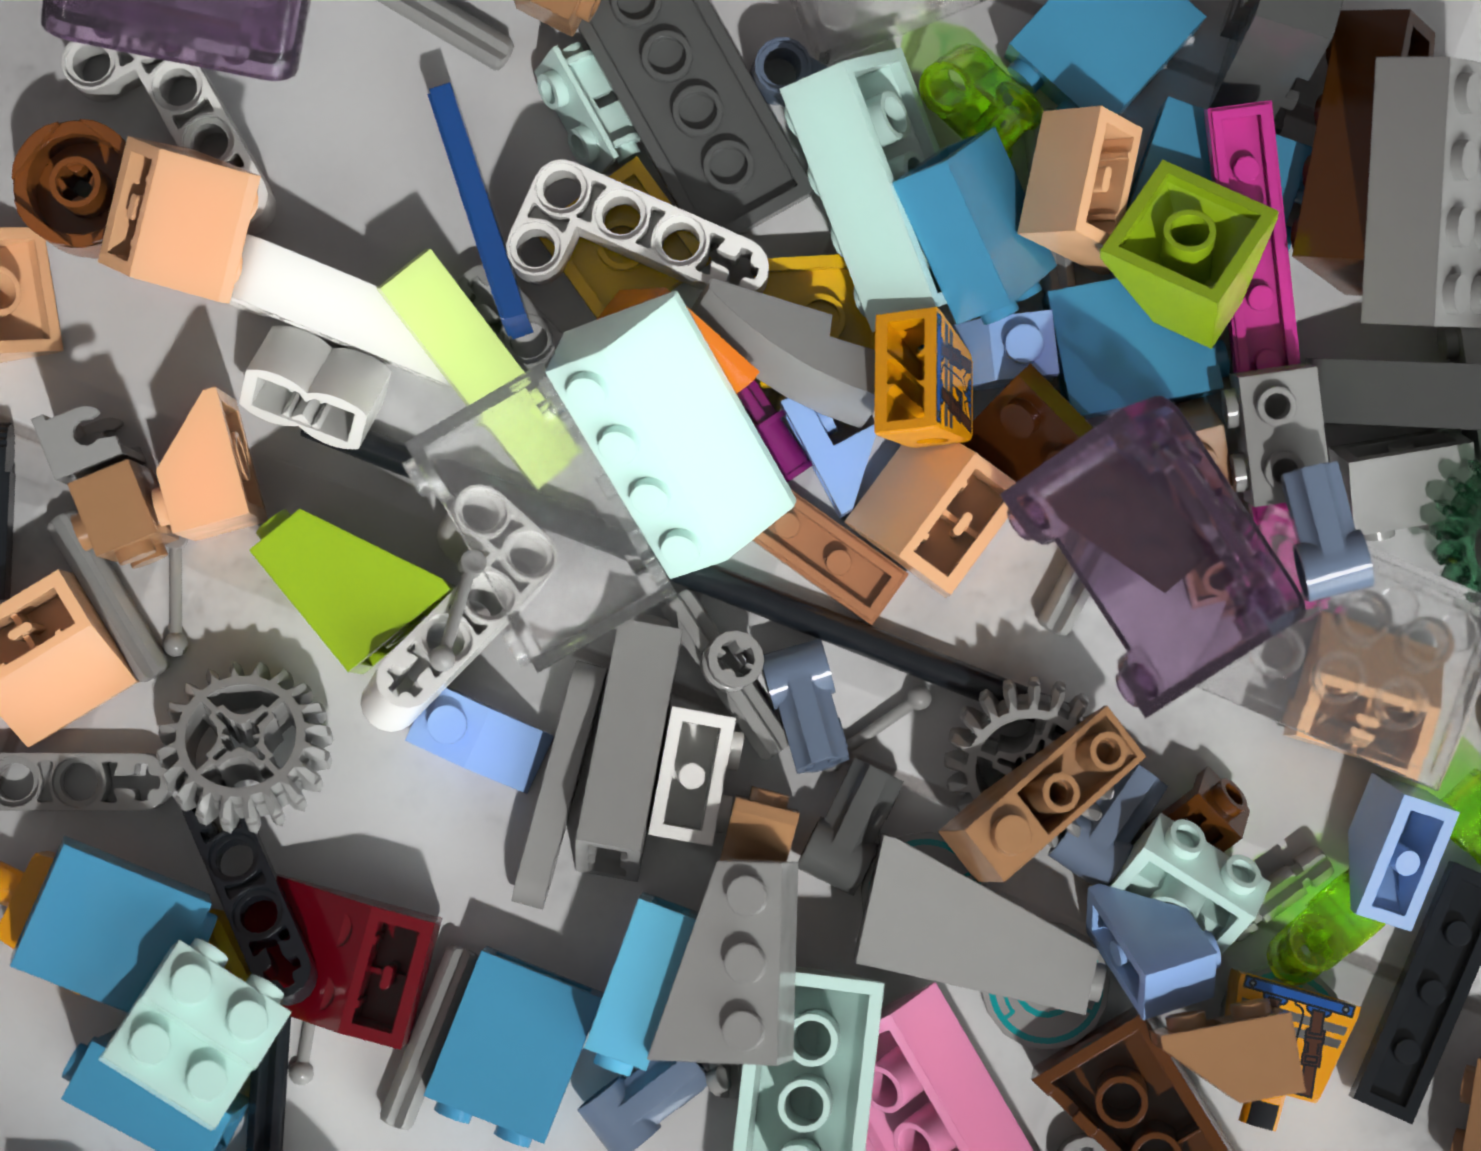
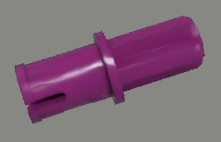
[737,379,813,483]

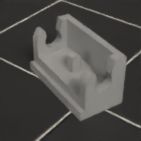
[31,406,147,484]

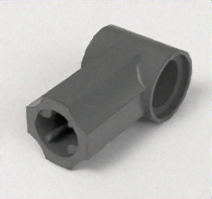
[798,757,904,896]

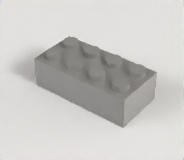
[1361,56,1481,328]

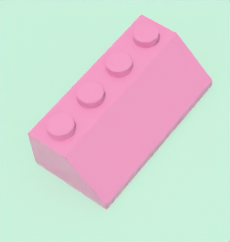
[866,982,1034,1151]

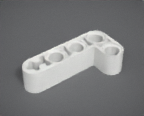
[61,2,277,235]
[506,159,769,293]
[226,234,451,387]
[360,486,557,732]

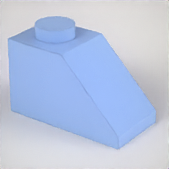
[921,310,1059,391]
[405,686,554,794]
[1348,772,1460,931]
[1086,883,1221,1020]

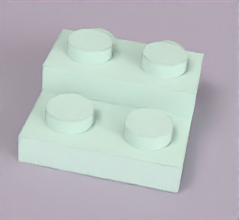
[1108,813,1271,955]
[98,938,291,1131]

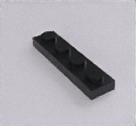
[1348,861,1481,1124]

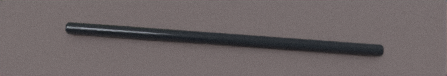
[300,429,1069,735]

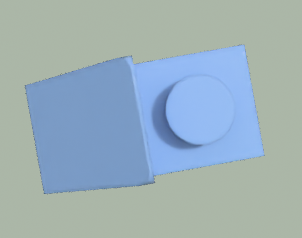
[780,398,876,519]

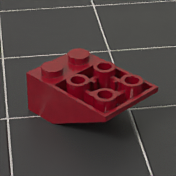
[244,873,442,1050]

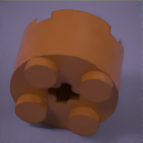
[11,119,126,259]

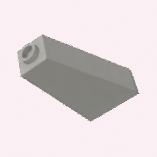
[575,615,683,882]
[853,833,1106,1015]

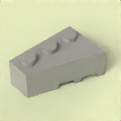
[647,860,798,1066]

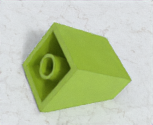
[249,509,456,674]

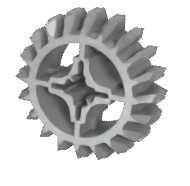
[156,661,333,834]
[944,676,1115,848]

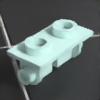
[534,42,641,174]

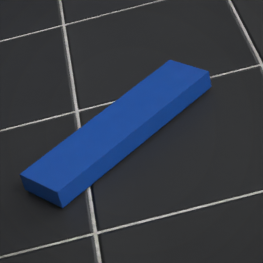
[427,82,534,339]

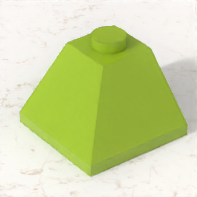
[1100,159,1279,349]

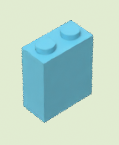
[584,892,699,1076]

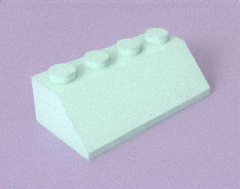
[780,47,947,332]
[545,290,797,579]
[733,966,885,1151]

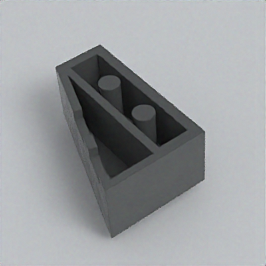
[1208,0,1344,135]

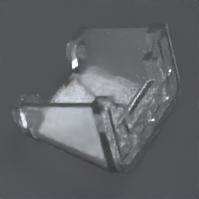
[402,363,677,673]

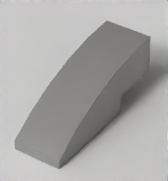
[690,278,875,428]

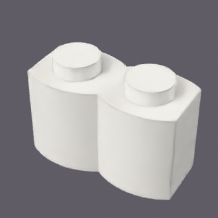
[239,325,392,449]

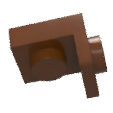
[1143,766,1250,852]

